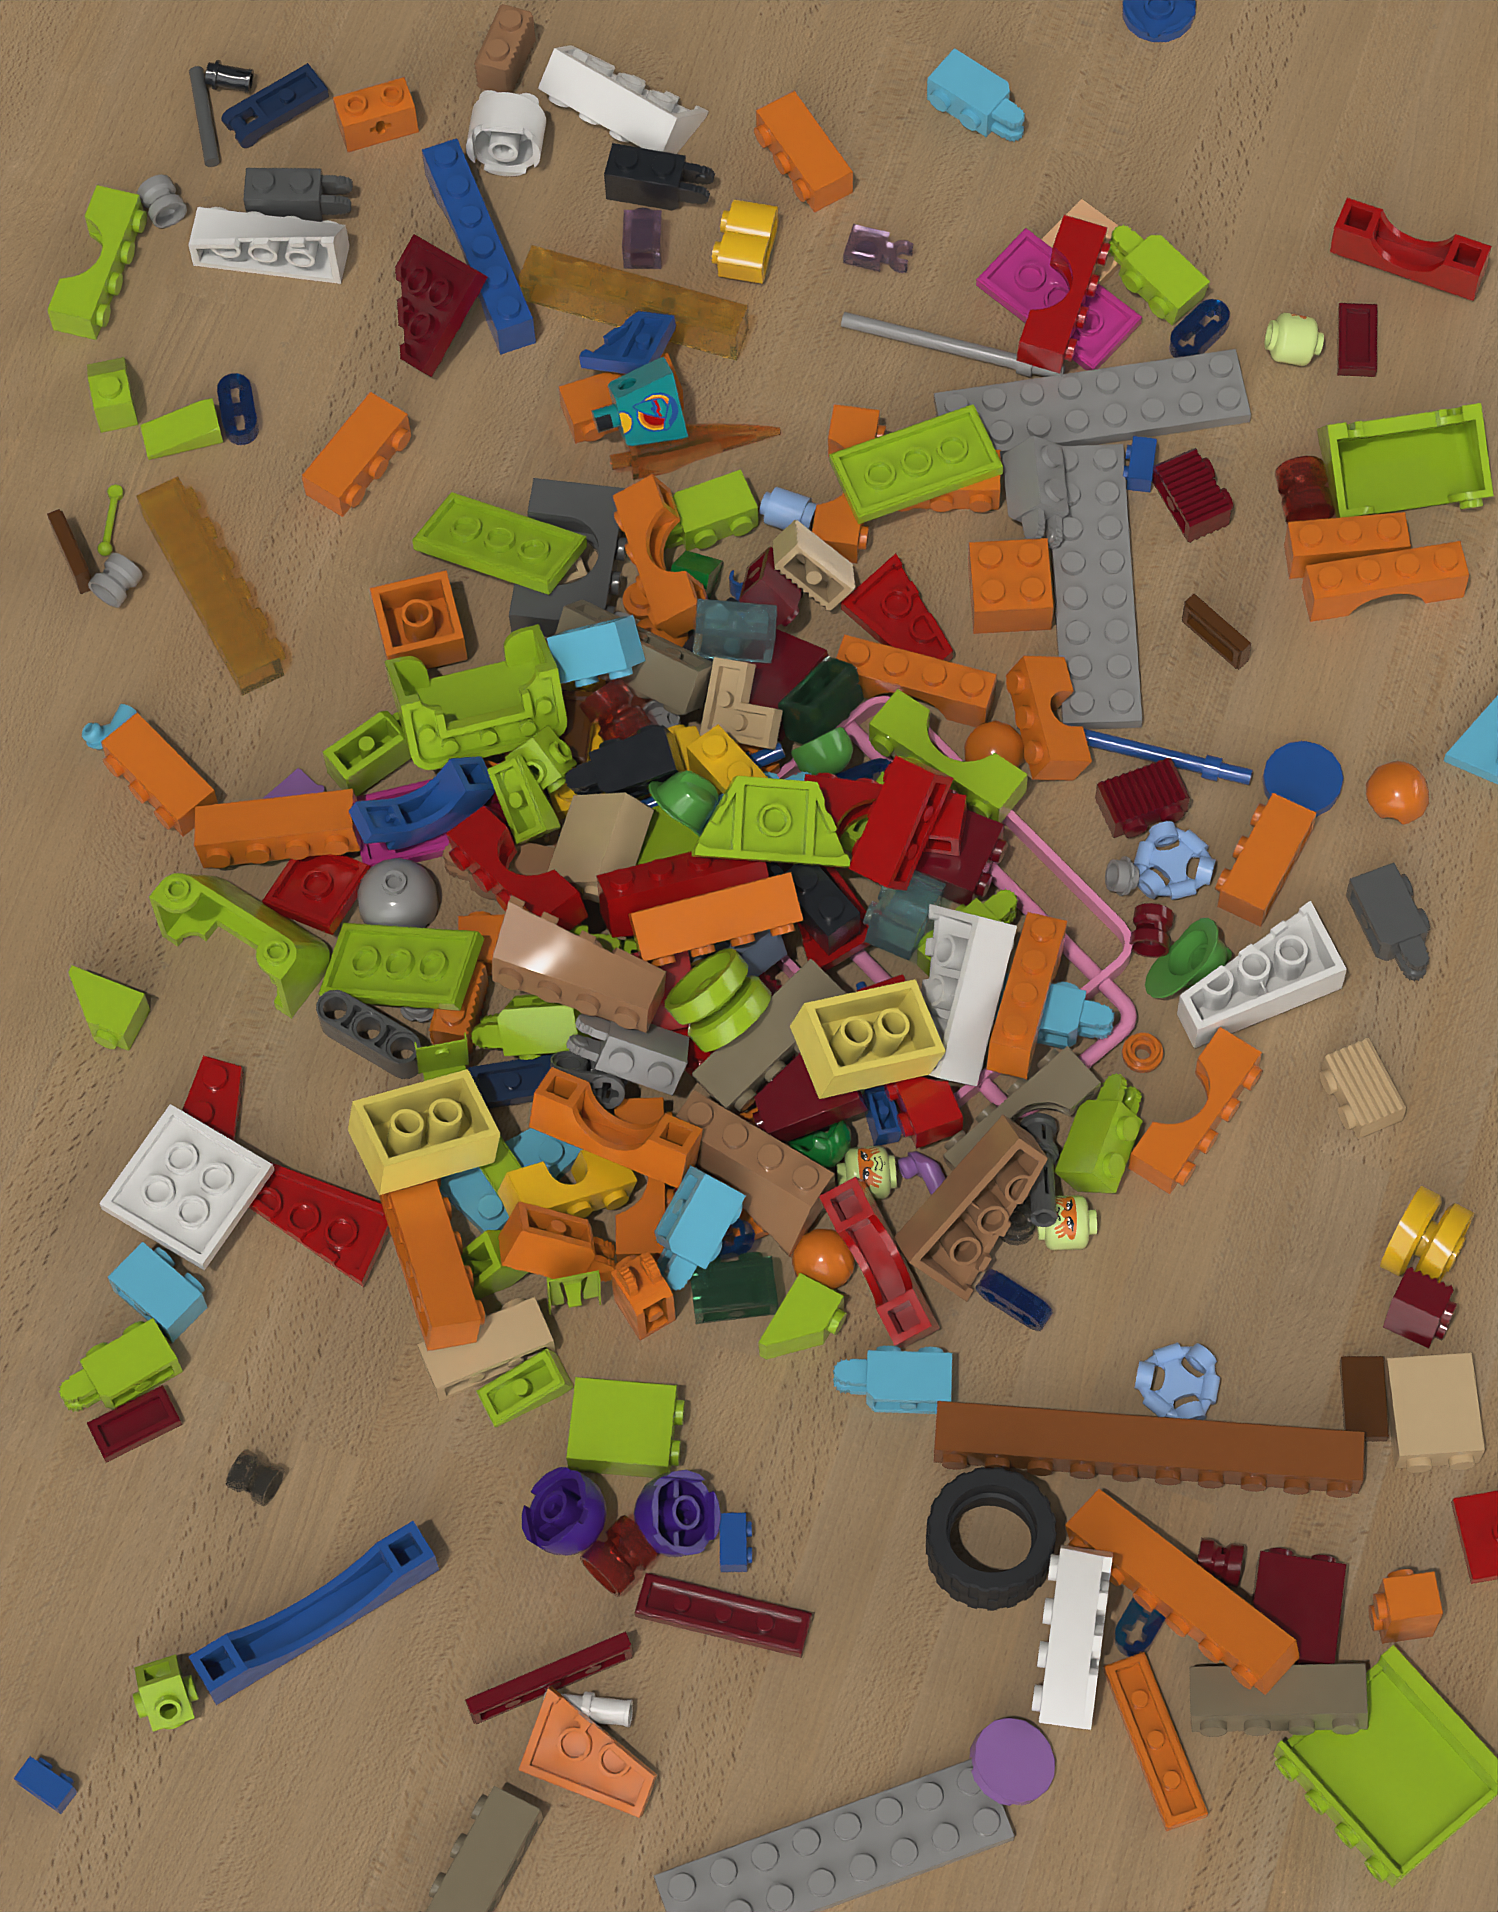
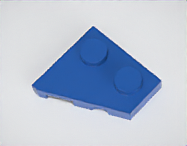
[579,311,676,374]

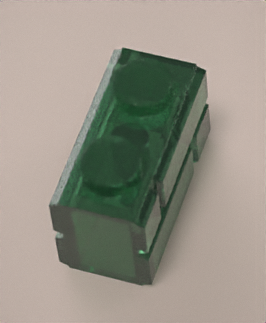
[777,656,864,744]
[690,1252,778,1324]

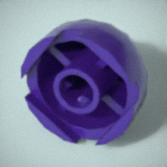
[522,1467,607,1556]
[633,1470,721,1557]

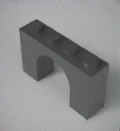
[509,478,627,637]

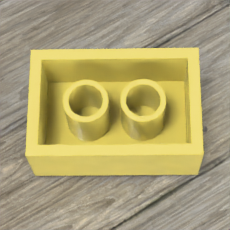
[790,979,946,1099]
[348,1069,500,1195]

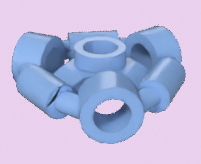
[1134,821,1216,900]
[1134,1342,1220,1420]

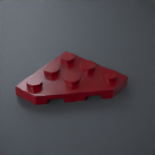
[395,234,488,377]

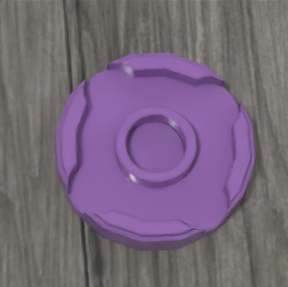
[969,1718,1055,1806]

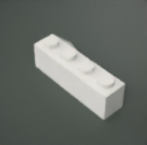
[538,45,709,154]
[189,207,350,284]
[1177,901,1347,1049]
[921,904,1017,1086]
[1032,1545,1113,1730]

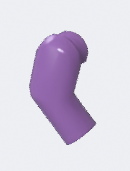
[897,1151,946,1195]

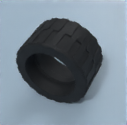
[926,1467,1057,1611]

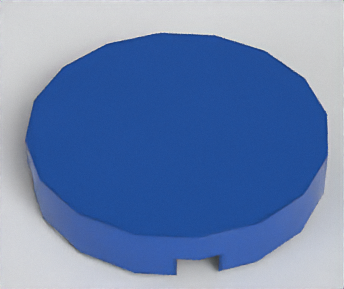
[1122,0,1196,42]
[1262,741,1343,817]

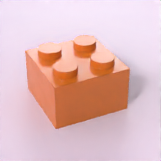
[968,538,1053,634]
[370,570,468,669]

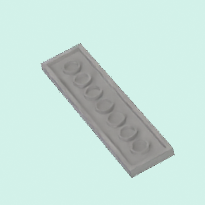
[934,349,1251,459]
[1051,444,1142,730]
[654,1759,1015,1912]

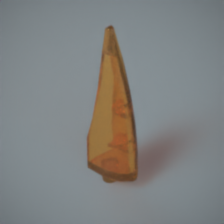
[609,423,781,480]

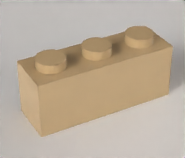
[417,1297,556,1402]

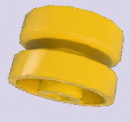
[1380,1186,1475,1283]

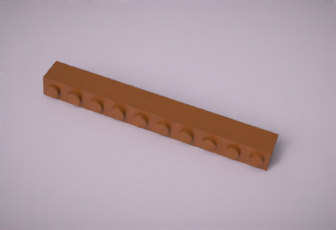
[933,1401,1365,1498]

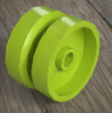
[665,948,771,1052]

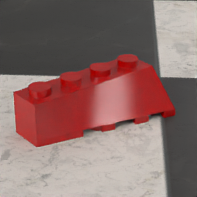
[596,851,769,938]

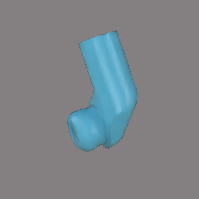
[82,704,137,750]

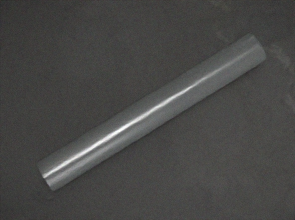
[189,66,219,167]

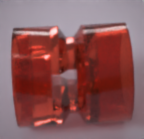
[1275,456,1335,525]
[579,677,653,742]
[580,1515,661,1597]

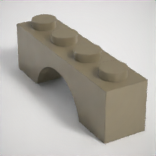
[943,1046,1101,1171]

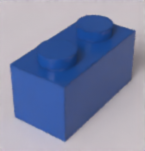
[1123,436,1157,493]
[863,1086,902,1146]
[719,1513,752,1572]
[14,1756,77,1814]

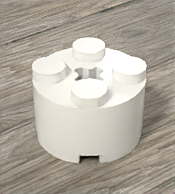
[466,90,546,176]

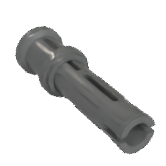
[1020,1113,1059,1227]

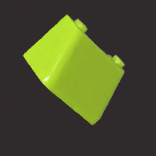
[1317,403,1494,518]
[384,624,567,770]
[149,873,331,1019]

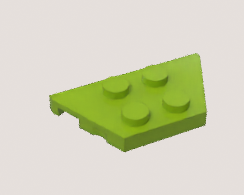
[692,776,850,868]

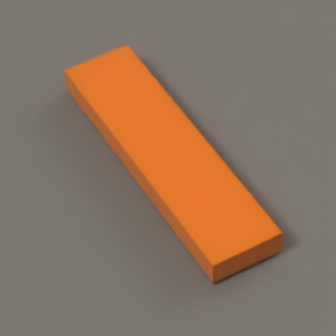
[1103,1652,1208,1832]

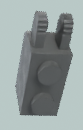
[243,168,353,222]
[1346,863,1430,982]

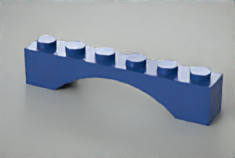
[422,138,536,355]
[188,1521,439,1705]

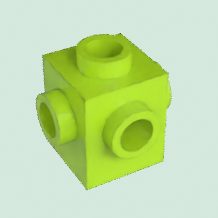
[505,725,577,794]
[133,1654,199,1732]

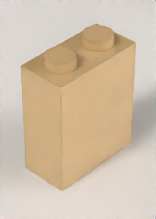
[548,793,654,903]
[1384,1353,1485,1473]

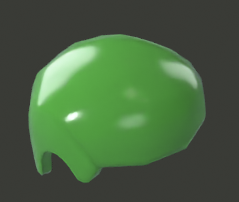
[791,727,853,775]

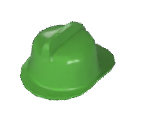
[648,771,718,837]
[1145,918,1232,998]

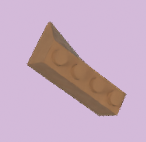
[492,896,666,1033]
[675,1090,835,1257]
[894,1115,1048,1302]

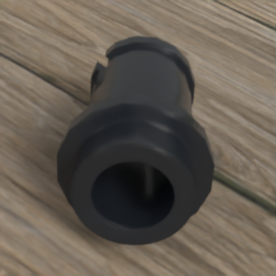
[205,60,254,93]

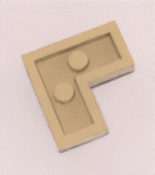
[700,657,783,750]

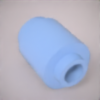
[759,487,818,531]

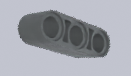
[316,990,421,1079]

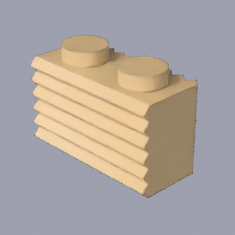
[773,520,856,610]
[1319,1038,1406,1139]

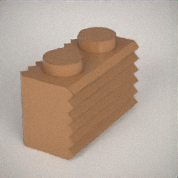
[474,4,536,93]

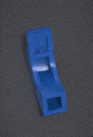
[349,756,495,850]

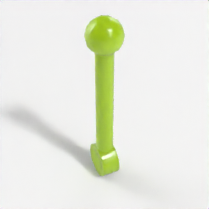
[97,484,124,556]

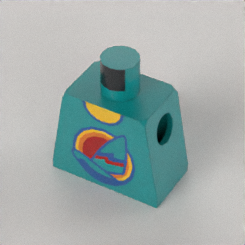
[591,357,688,446]

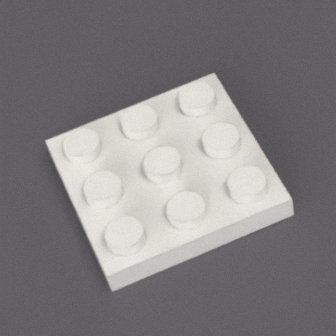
[99,1104,274,1271]

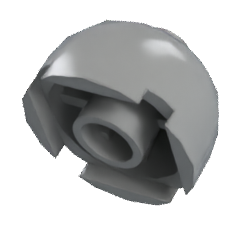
[357,858,439,928]

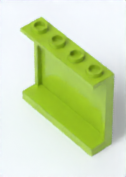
[1273,1645,1498,1888]

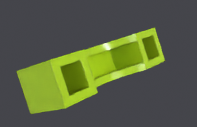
[47,185,147,340]
[869,689,1028,823]

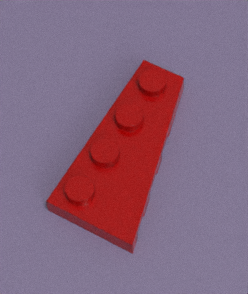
[182,1055,244,1142]
[249,1161,390,1287]

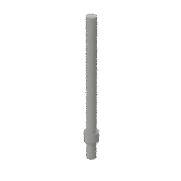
[841,312,1065,377]

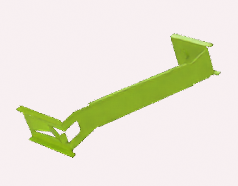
[414,1032,601,1315]

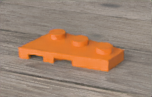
[519,1686,657,1818]

